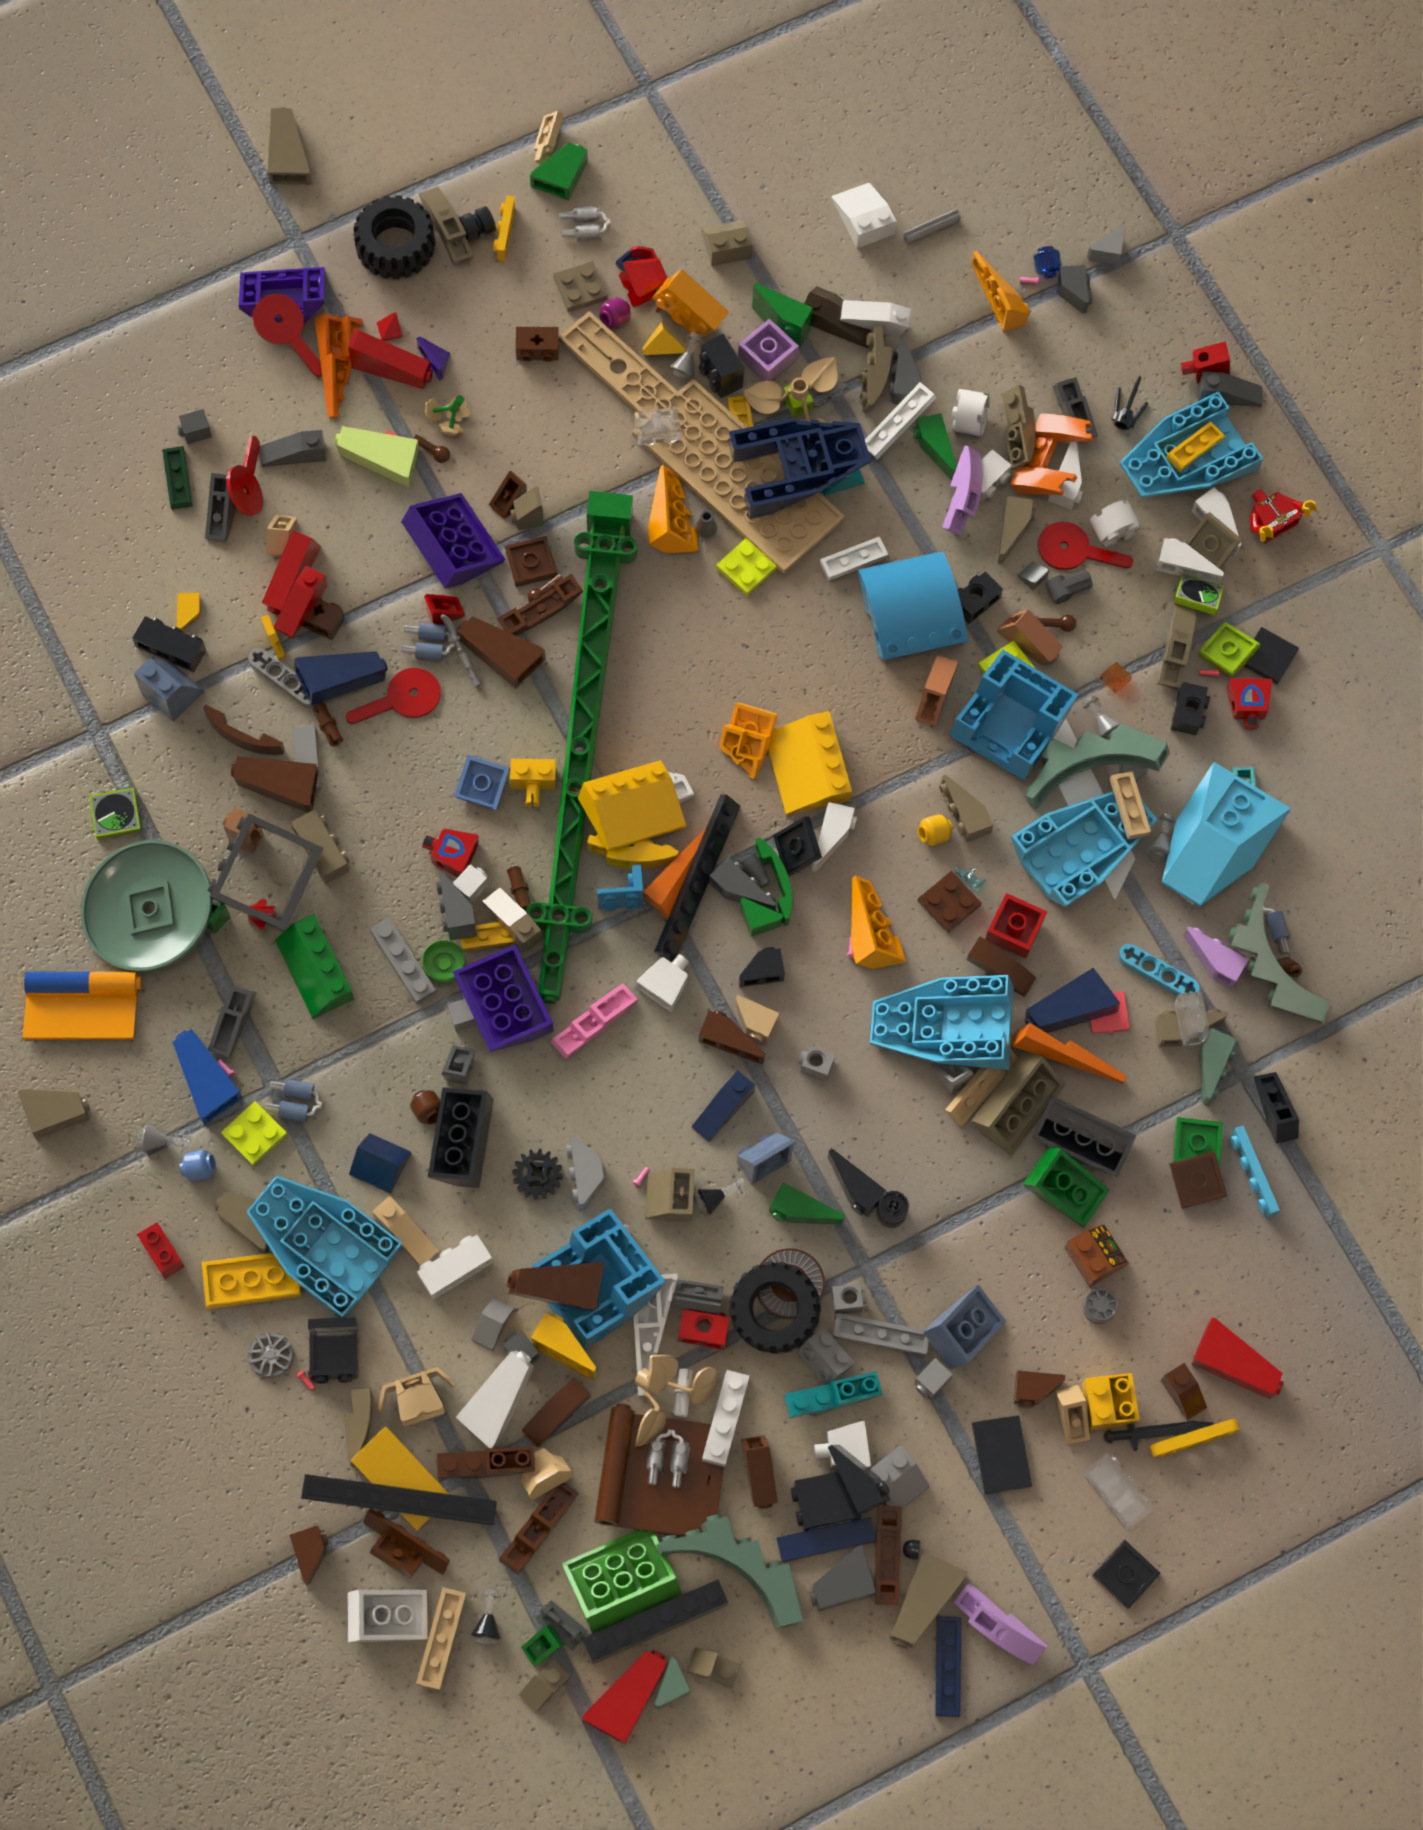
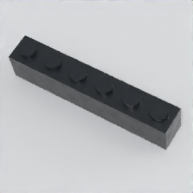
[583,1579,728,1664]

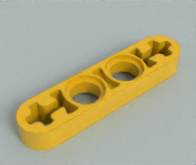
[1150,1418,1241,1458]

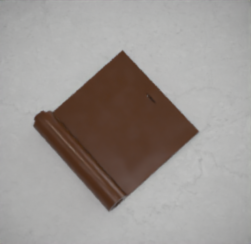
[594,1404,724,1536]

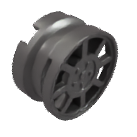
[1083,1288,1118,1324]

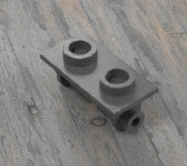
[536,1600,588,1650]

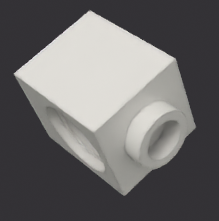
[453,864,488,904]

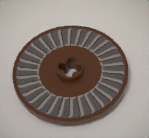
[757,1248,825,1319]

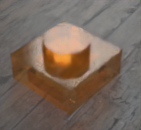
[1100,662,1132,693]

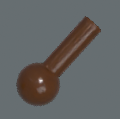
[413,434,450,463]
[528,574,563,603]
[1037,614,1077,632]

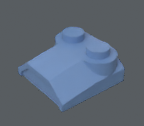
[454,754,511,811]

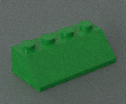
[275,914,354,1019]

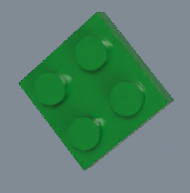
[1173,1117,1223,1168]

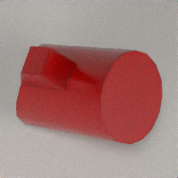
[247,899,276,930]

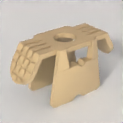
[378,1367,456,1427]

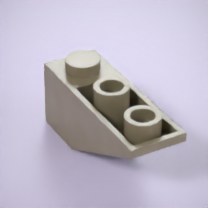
[939,775,993,842]
[1156,1009,1228,1047]

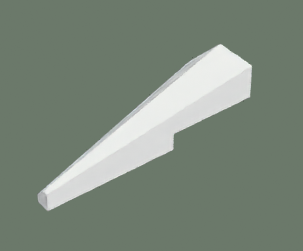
[633,1273,678,1396]

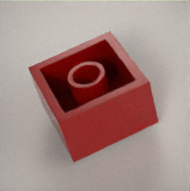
[985,893,1047,959]

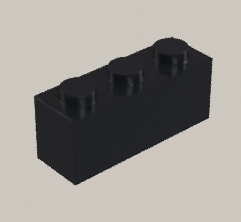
[132,616,206,673]

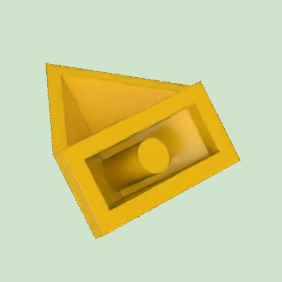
[642,321,686,355]

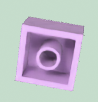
[738,319,799,381]

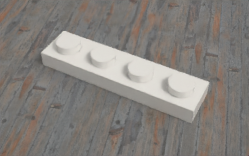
[865,382,937,460]
[702,1370,750,1467]

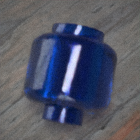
[1033,246,1062,279]

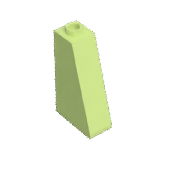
[335,426,419,487]

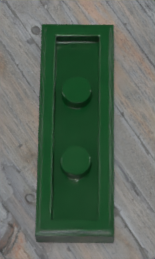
[162,446,193,510]

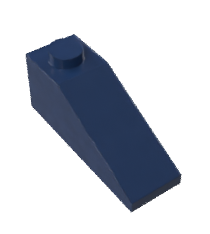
[692,1070,755,1142]

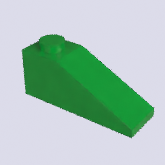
[913,413,957,480]
[769,1182,845,1225]

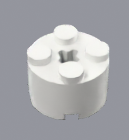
[952,389,990,436]
[1090,500,1140,548]

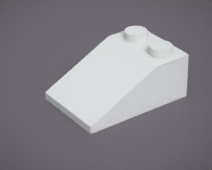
[831,183,897,248]
[348,1590,428,1642]

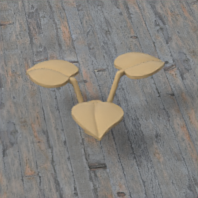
[744,357,838,423]
[635,1355,718,1447]

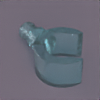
[955,867,986,890]

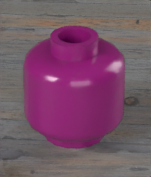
[599,297,631,329]

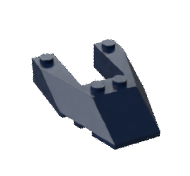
[728,418,871,519]

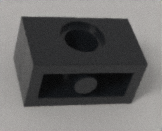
[958,571,1003,624]
[1170,682,1210,735]

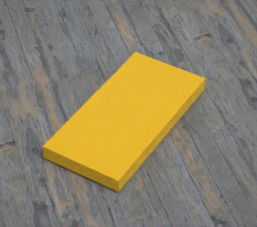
[201,1253,301,1309]
[350,1426,449,1531]

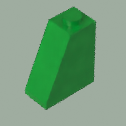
[530,143,588,201]

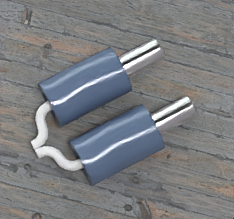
[401,622,455,661]
[1245,905,1290,954]
[264,1079,322,1123]

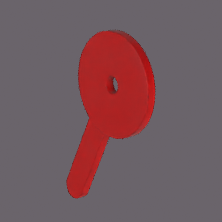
[252,294,322,377]
[226,436,263,516]
[1038,521,1133,570]
[346,668,441,724]

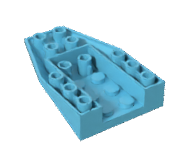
[1119,391,1263,498]
[1161,762,1291,907]
[870,975,1014,1070]
[246,1175,402,1318]

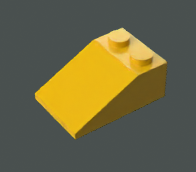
[531,1313,597,1381]

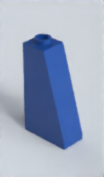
[173,1028,242,1125]

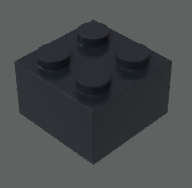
[699,334,744,398]

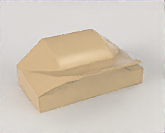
[520,1448,574,1501]

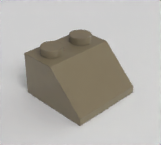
[702,220,753,266]

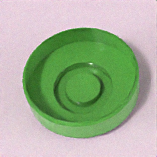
[422,940,466,984]

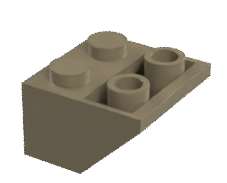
[645,1168,695,1221]

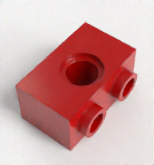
[137,1222,185,1279]
[678,1309,730,1350]

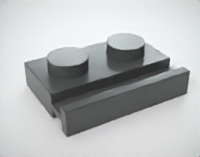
[673,1279,724,1314]

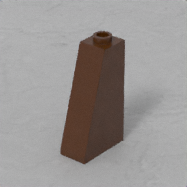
[457,616,546,689]
[231,756,319,813]
[507,1262,604,1311]

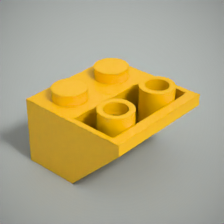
[1081,1373,1140,1431]

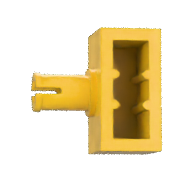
[510,759,556,807]

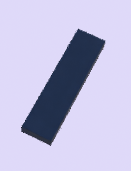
[776,1517,876,1562]
[935,1616,961,1718]

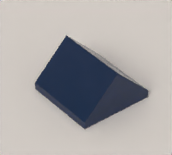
[349,1133,412,1194]

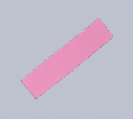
[551,983,638,1059]

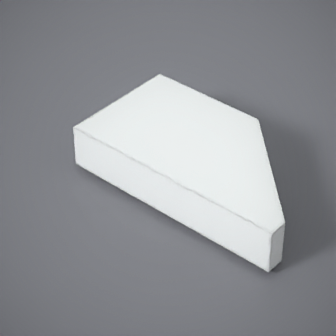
[668,772,694,804]

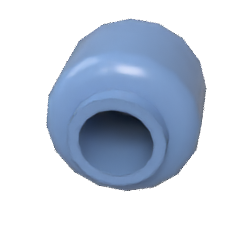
[180,1150,216,1182]

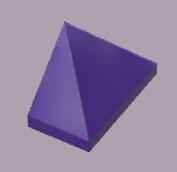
[416,336,450,381]

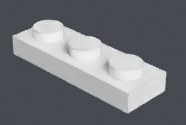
[820,536,888,581]

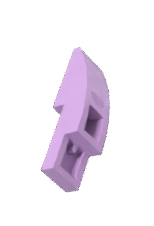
[942,445,983,536]
[954,1583,1047,1665]

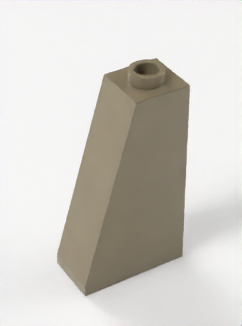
[267,107,312,185]
[890,1553,968,1649]

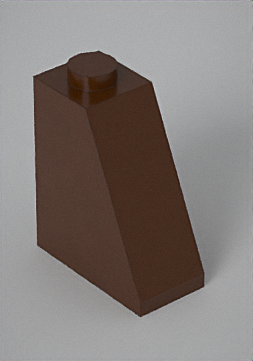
[741,1435,778,1509]

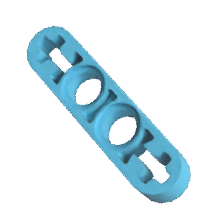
[1118,944,1200,1001]

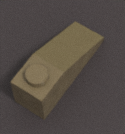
[998,496,1036,564]
[482,888,542,952]

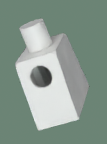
[636,954,689,1012]
[814,1421,871,1469]

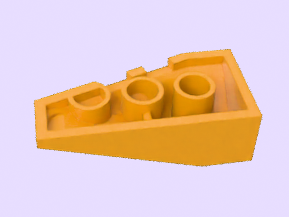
[971,251,1030,332]
[648,465,698,553]
[851,875,906,969]

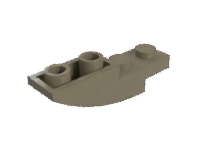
[418,187,474,265]
[859,326,892,413]
[1002,385,1035,470]
[1157,604,1197,690]

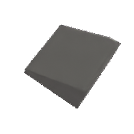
[1017,561,1049,590]

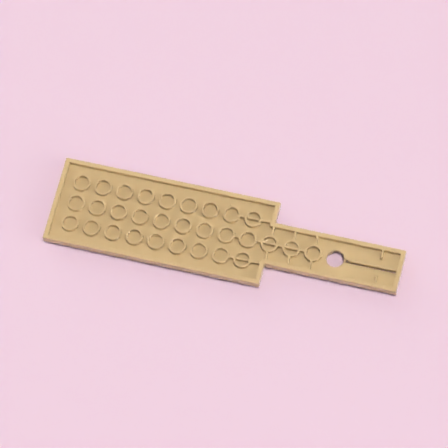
[559,311,845,574]

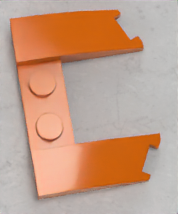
[1010,414,1094,495]

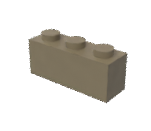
[291,809,350,884]

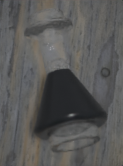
[694,1177,747,1215]
[471,1589,501,1646]

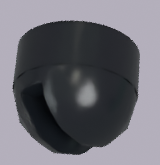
[903,1539,920,1560]

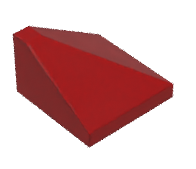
[377,312,402,341]

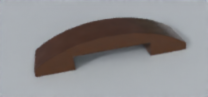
[497,574,583,635]
[203,704,285,755]
[875,1506,902,1605]

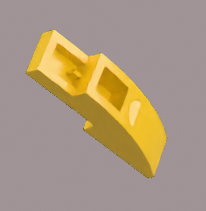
[587,835,679,869]

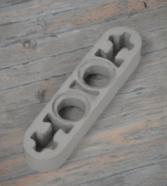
[248,648,318,708]

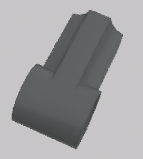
[1046,569,1093,604]

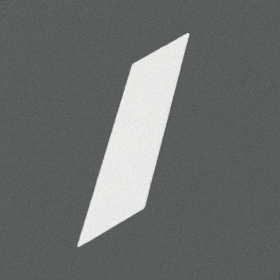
[1054,719,1135,899]

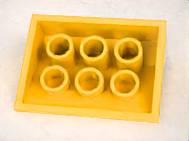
[768,711,852,815]
[578,760,686,851]

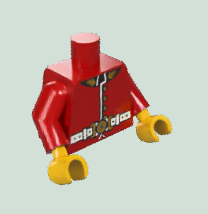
[1249,489,1317,544]

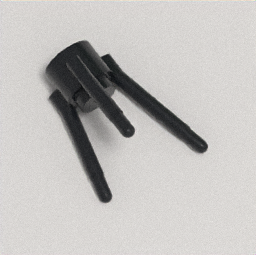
[1111,376,1148,430]

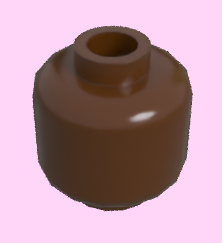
[410,1090,440,1125]

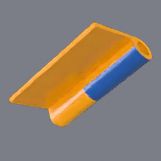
[22,971,142,1040]

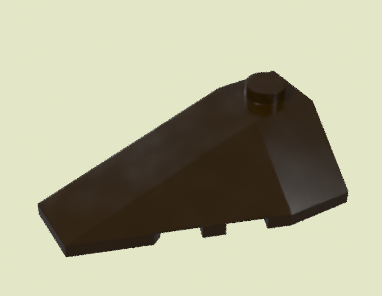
[804,286,886,349]

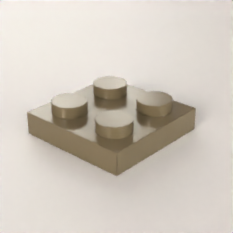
[554,261,607,312]
[1185,512,1242,569]

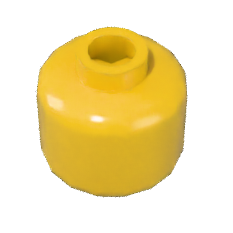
[918,814,953,846]

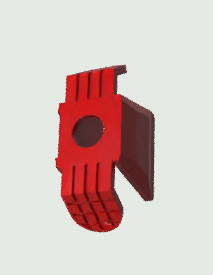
[619,246,668,313]

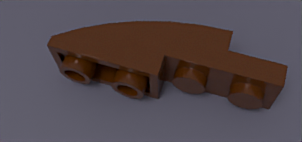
[437,1446,535,1480]

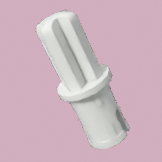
[673,1369,694,1418]

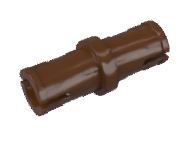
[312,702,343,747]
[507,866,531,912]

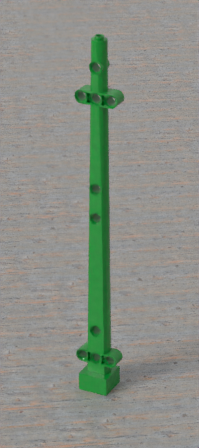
[526,491,637,1004]

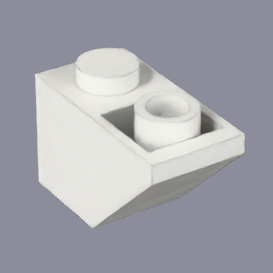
[980,450,1012,503]

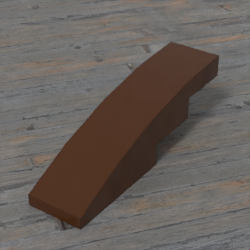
[499,1483,579,1575]

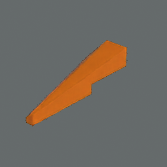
[315,314,363,418]
[643,828,706,920]
[1011,1023,1126,1084]

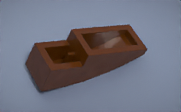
[967,936,1036,997]
[522,1377,590,1448]

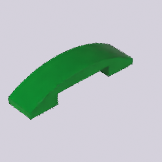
[755,837,792,927]

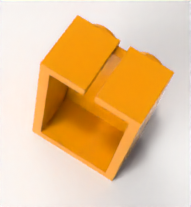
[652,269,729,340]

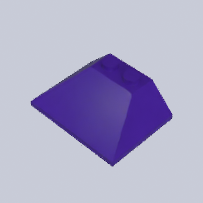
[239,267,325,323]

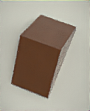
[489,471,527,518]

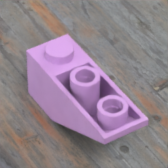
[1184,926,1249,988]

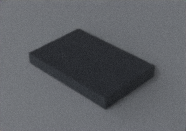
[971,1415,1032,1495]

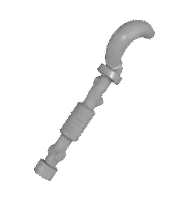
[441,615,482,688]

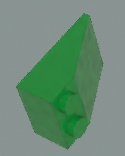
[752,282,813,349]
[1023,1147,1110,1227]

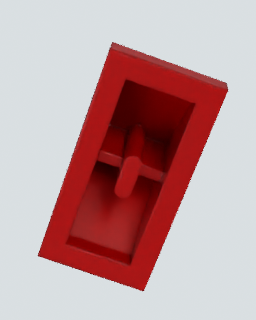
[424,594,465,625]

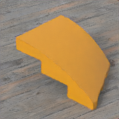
[719,702,778,779]

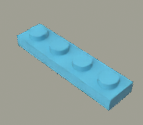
[1230,1126,1280,1219]

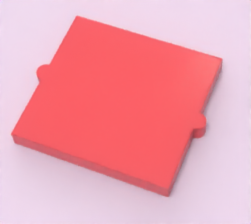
[1090,991,1130,1034]

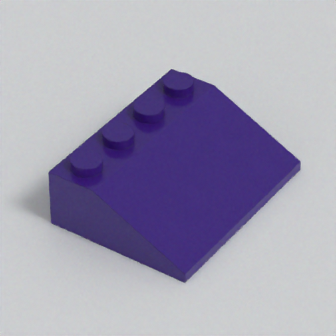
[401,493,506,589]
[453,944,554,1052]

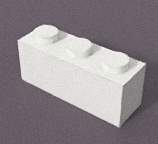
[417,1235,493,1300]

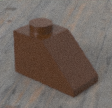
[1160,1363,1207,1420]
[1014,1371,1065,1408]
[290,1525,329,1585]

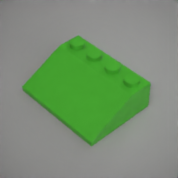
[562,1530,682,1634]

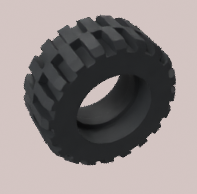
[353,195,435,279]
[729,1261,821,1354]

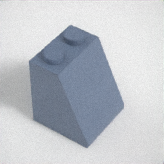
[134,658,204,722]

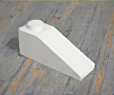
[840,300,911,338]
[1048,442,1083,510]
[1192,487,1241,557]
[1156,538,1224,585]
[812,802,857,872]

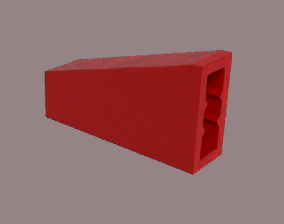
[348,329,433,389]
[262,530,322,615]
[1191,1317,1284,1399]
[582,1650,668,1745]

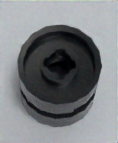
[458,206,496,243]
[877,1191,909,1228]

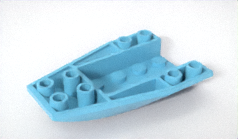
[1011,791,1158,907]

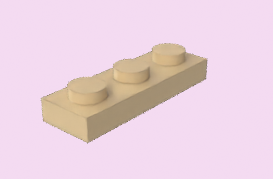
[1110,771,1151,839]

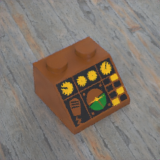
[1065,1224,1129,1287]

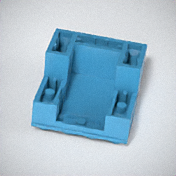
[858,551,968,660]
[949,650,1079,780]
[532,1208,665,1350]

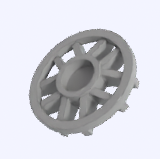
[248,1333,293,1378]

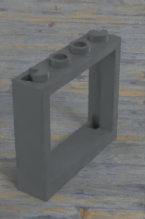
[207,813,324,931]

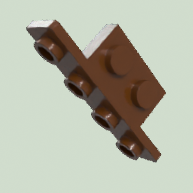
[363,1508,450,1579]

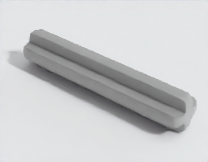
[903,209,961,243]

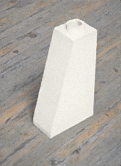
[456,1351,534,1449]

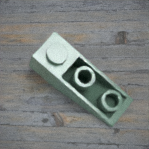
[1199,1028,1237,1105]

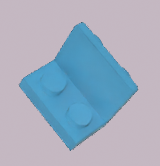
[597,865,643,911]

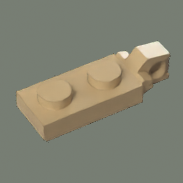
[534,111,564,165]

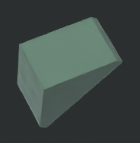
[654,1657,691,1709]

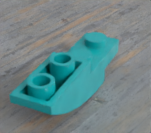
[783,1372,883,1418]

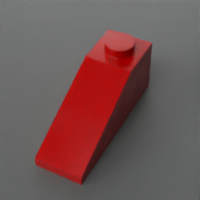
[274,565,327,639]

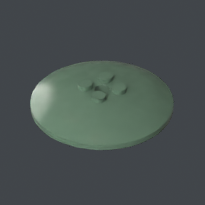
[81,840,213,972]

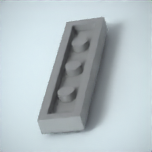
[370,918,436,1004]
[833,1313,929,1356]

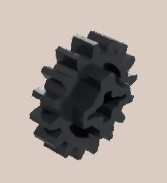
[512,1149,563,1200]

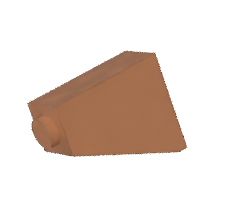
[996,609,1063,665]
[915,655,958,726]

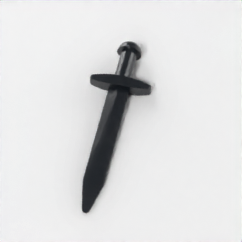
[1104,1421,1214,1452]

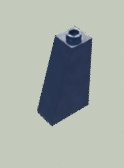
[294,651,388,705]
[1024,968,1120,1033]

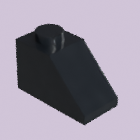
[738,947,785,988]

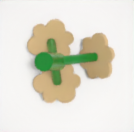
[425,395,470,436]

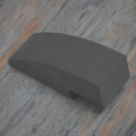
[1053,377,1098,443]
[208,985,257,1058]

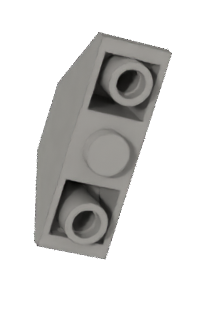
[566,1137,604,1210]

